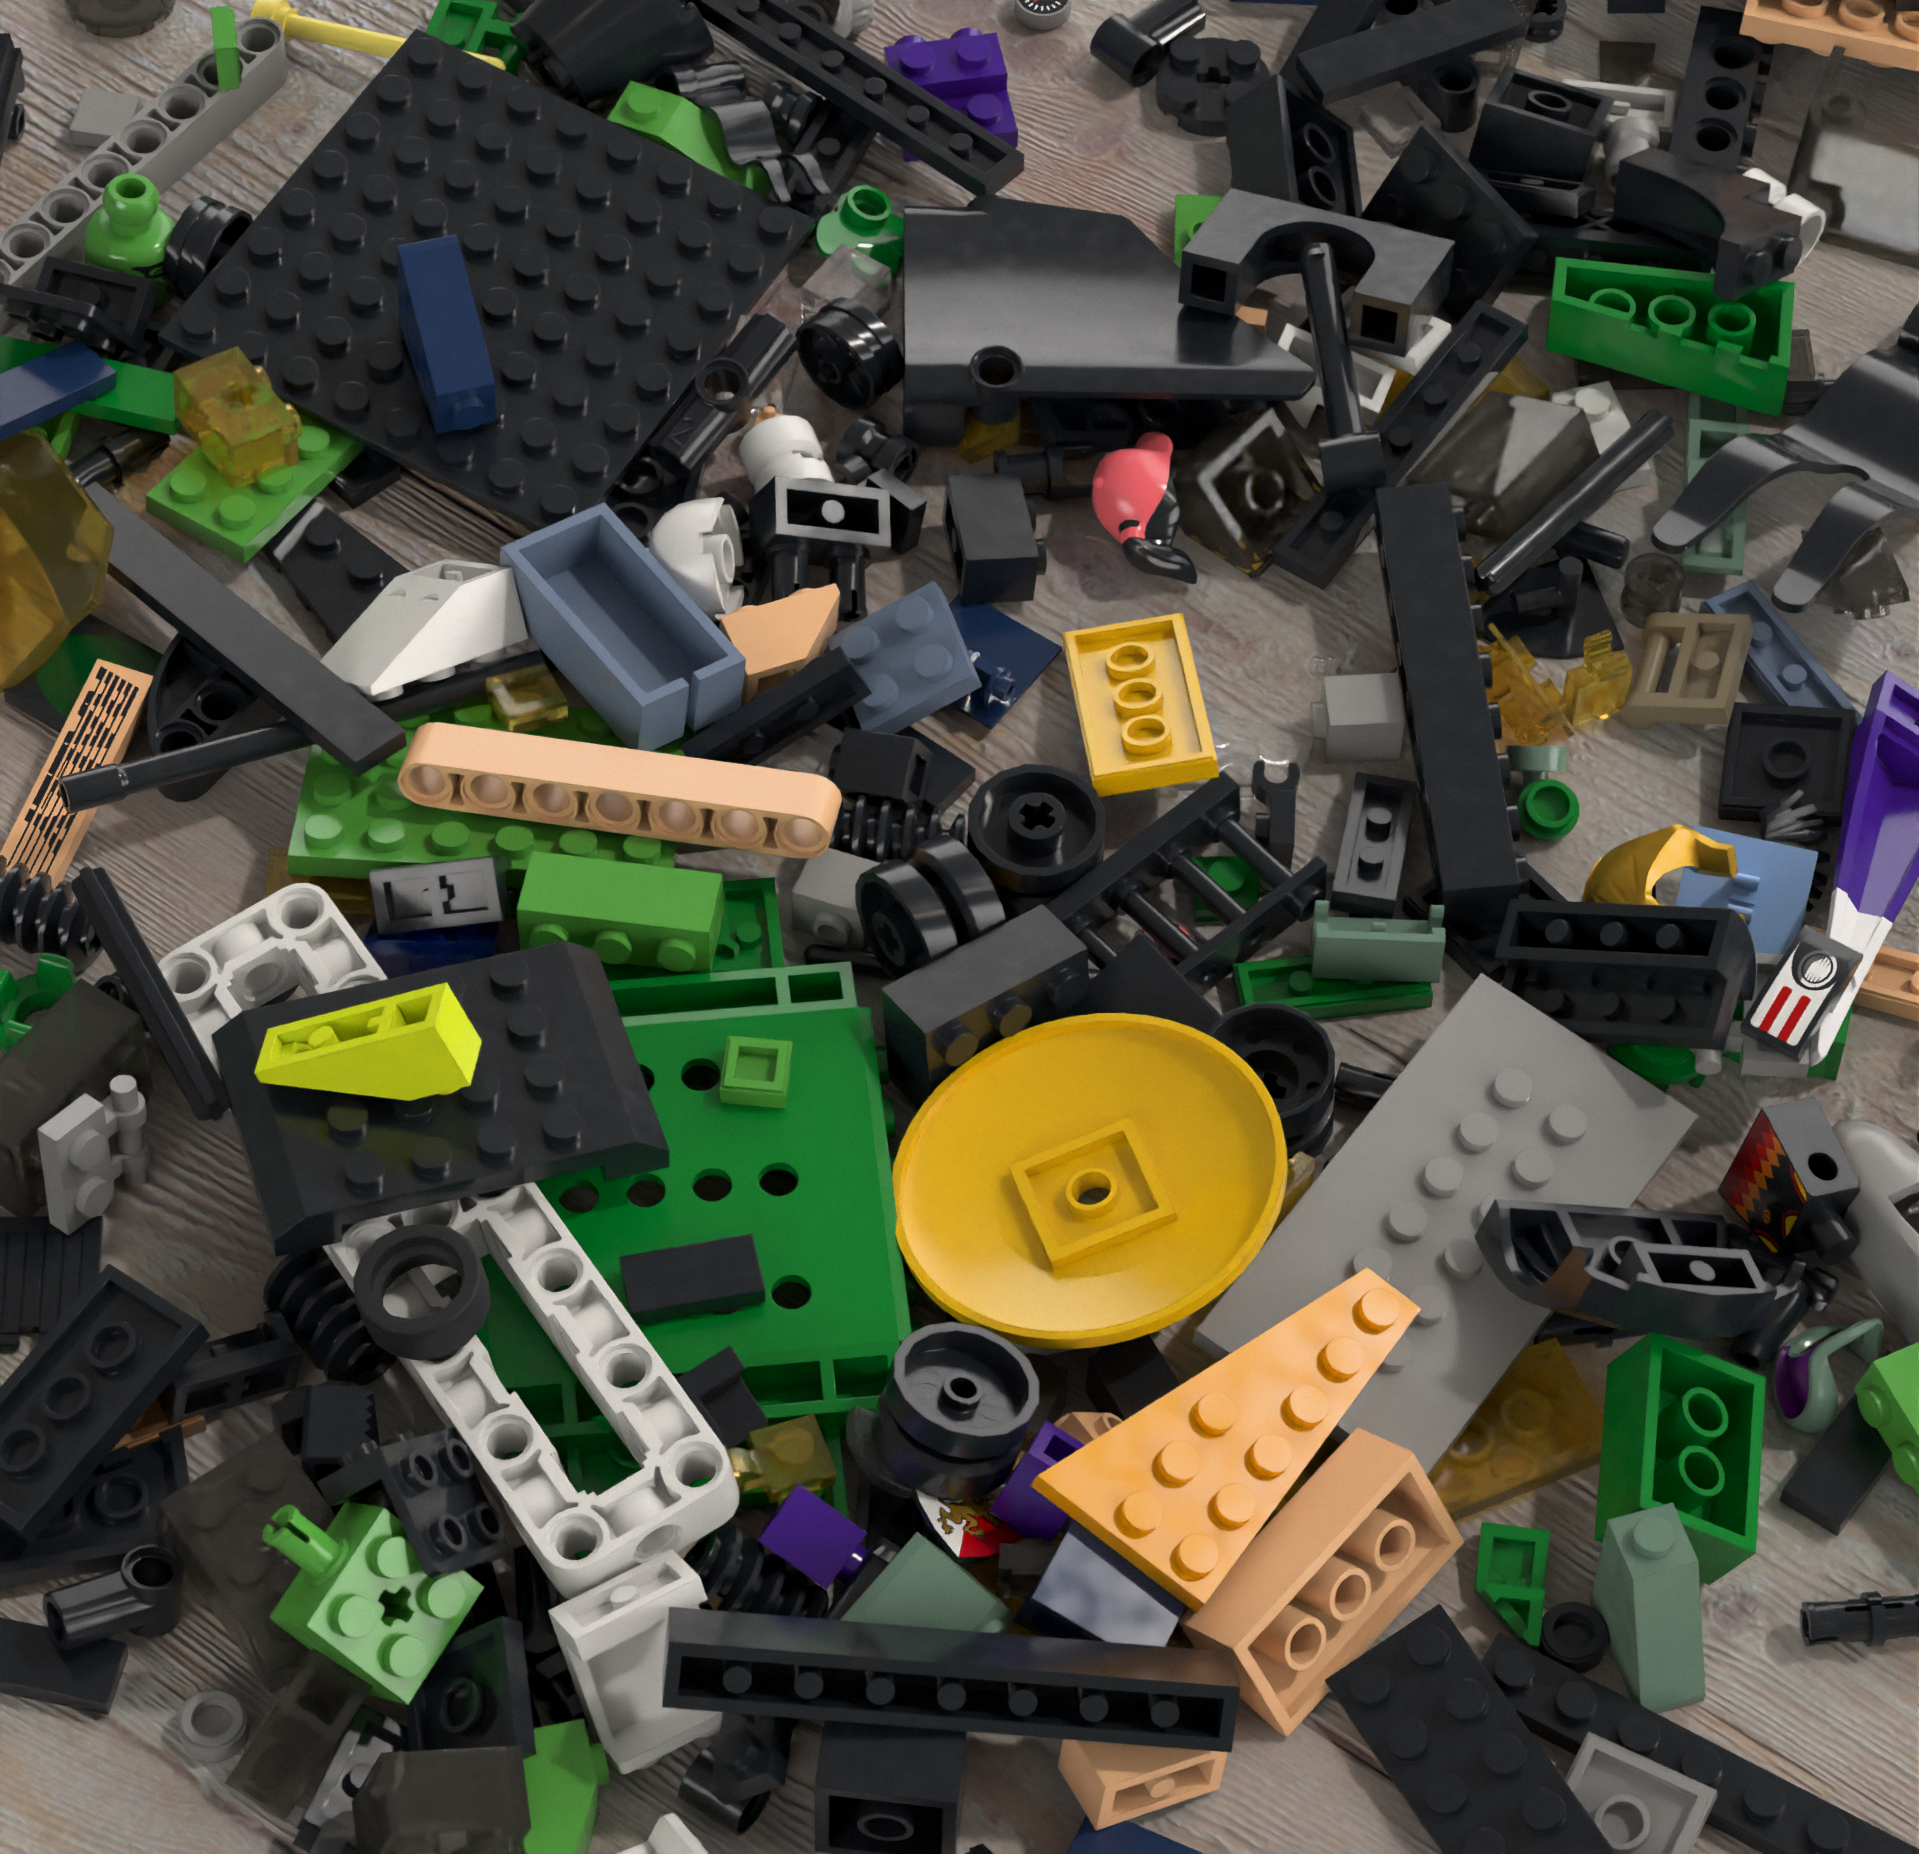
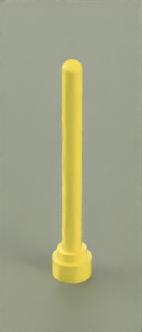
[250,0,506,71]

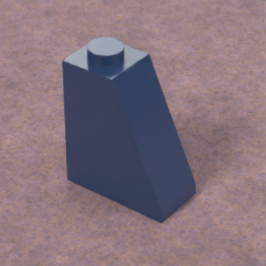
[397,234,496,434]

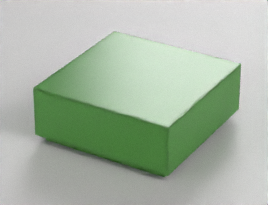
[210,6,242,90]
[720,1035,793,1109]

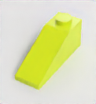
[254,982,482,1101]

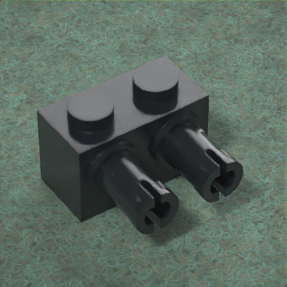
[749,476,891,622]

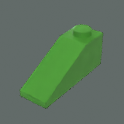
[607,80,784,196]
[504,1719,610,1854]

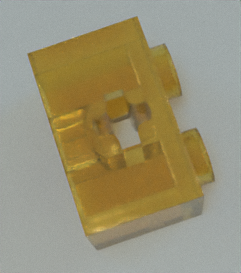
[173,346,303,490]

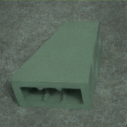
[1590,1502,1706,1714]

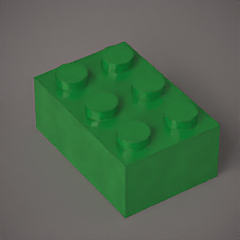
[1594,1333,1766,1585]

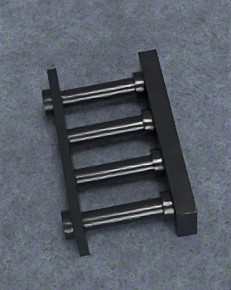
[1045,770,1327,994]

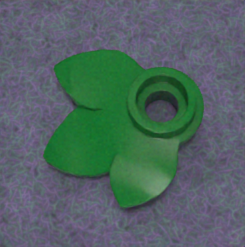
[815,185,903,286]

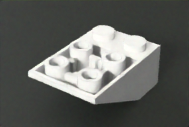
[320,559,528,701]

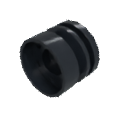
[1207,1002,1335,1173]

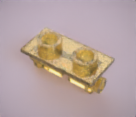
[1478,623,1574,746]

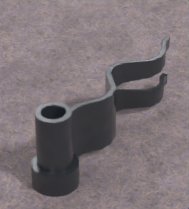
[655,60,831,204]

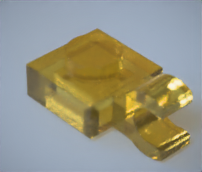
[1560,629,1633,727]
[710,1414,837,1503]

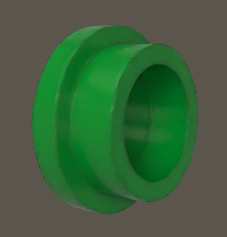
[1516,779,1580,841]

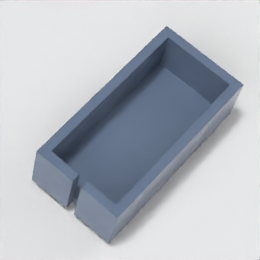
[499,502,746,751]

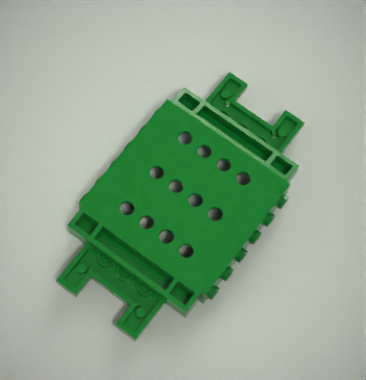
[457,877,921,1564]

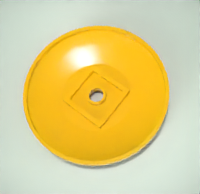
[892,1013,1288,1349]

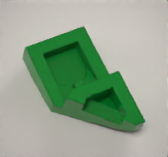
[1474,1522,1550,1651]

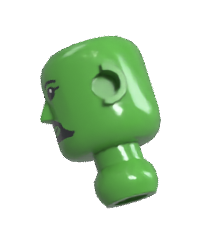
[83,173,175,312]

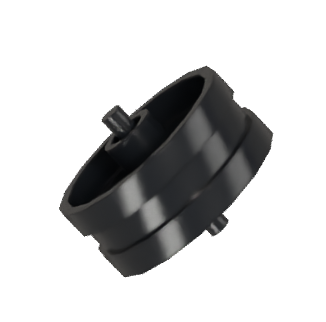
[162,195,253,301]
[795,297,904,411]

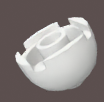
[646,497,744,622]

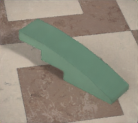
[1681,391,1750,576]

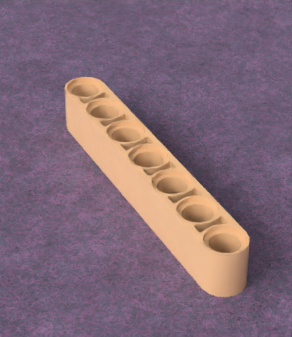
[397,722,842,859]

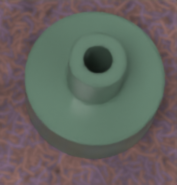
[1505,745,1567,791]

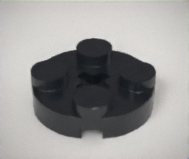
[1155,36,1270,137]

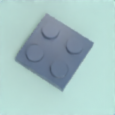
[826,581,982,734]

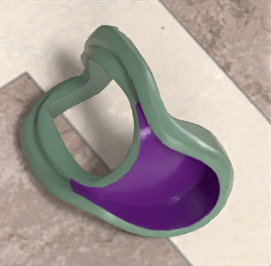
[1772,1318,1884,1433]

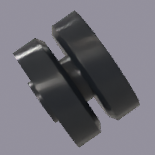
[967,764,1106,922]
[855,834,1007,981]
[871,1322,1039,1500]

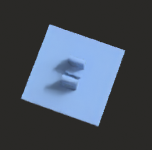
[1675,825,1818,955]

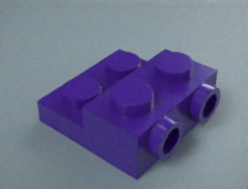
[884,28,1018,162]

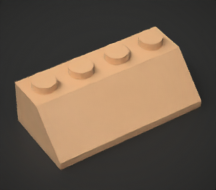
[1178,1427,1464,1737]

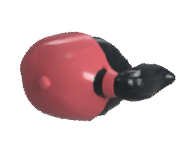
[1092,432,1198,584]

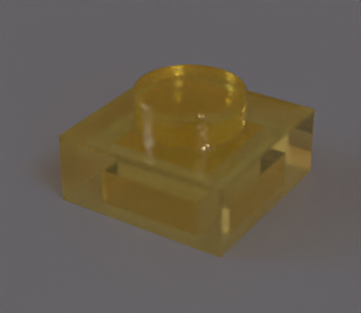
[486,663,568,733]

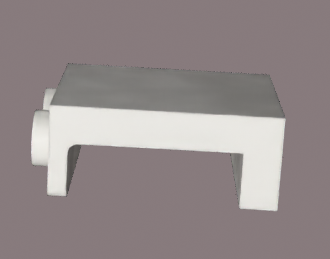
[548,1549,723,1775]

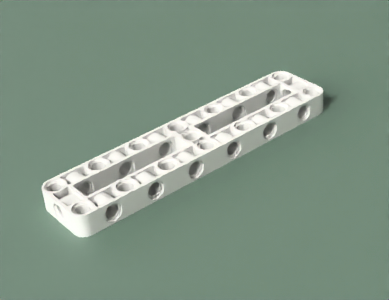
[158,883,740,1600]

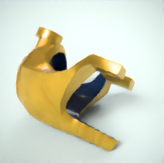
[1581,824,1746,923]

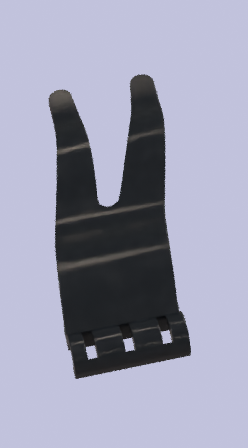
[1651,302,1919,613]

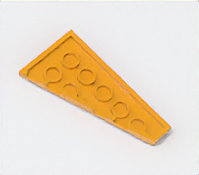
[1030,1267,1421,1614]

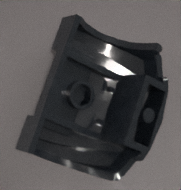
[1474,1199,1806,1339]

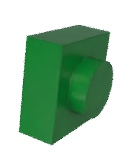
[1192,856,1259,922]

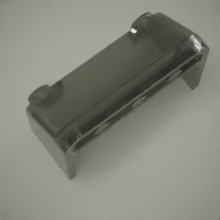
[1786,45,1919,270]

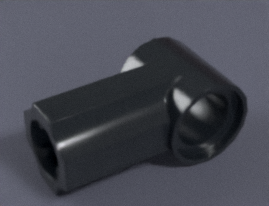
[1090,0,1206,88]
[43,1544,184,1650]

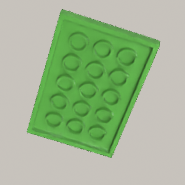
[287,694,694,888]

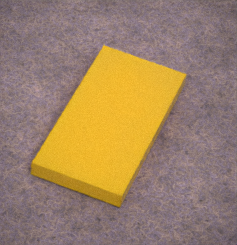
[1061,613,1219,797]

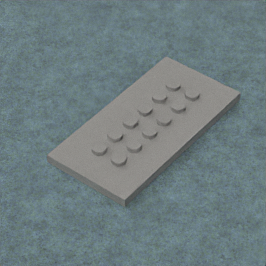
[1191,973,1699,1478]

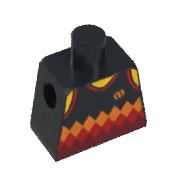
[1717,1097,1860,1265]

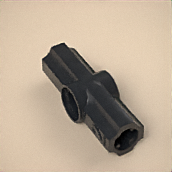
[648,313,798,480]

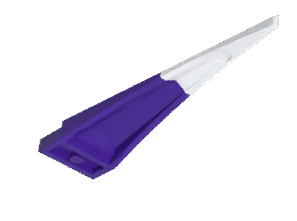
[1809,670,1919,1067]

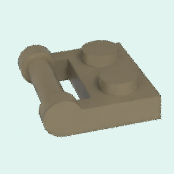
[1620,613,1754,730]

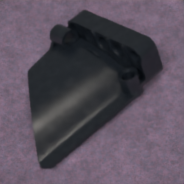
[903,194,1317,448]

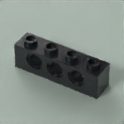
[1669,5,1775,175]

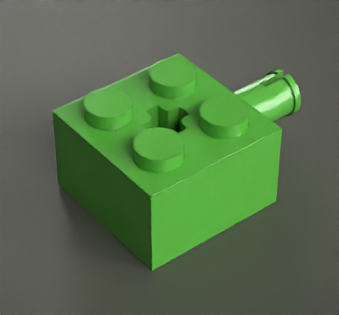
[262,1502,484,1705]

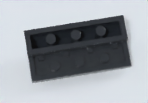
[1494,899,1756,1051]

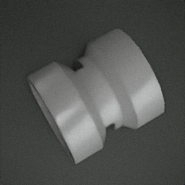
[1602,116,1661,195]

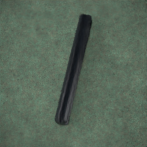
[1474,409,1675,597]
[71,866,230,1122]

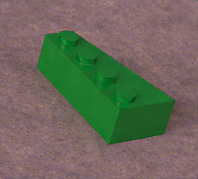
[1545,257,1795,418]

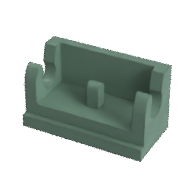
[1311,900,1445,983]

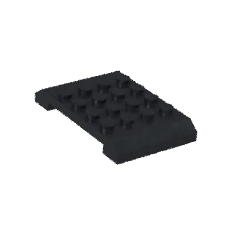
[211,941,670,1257]

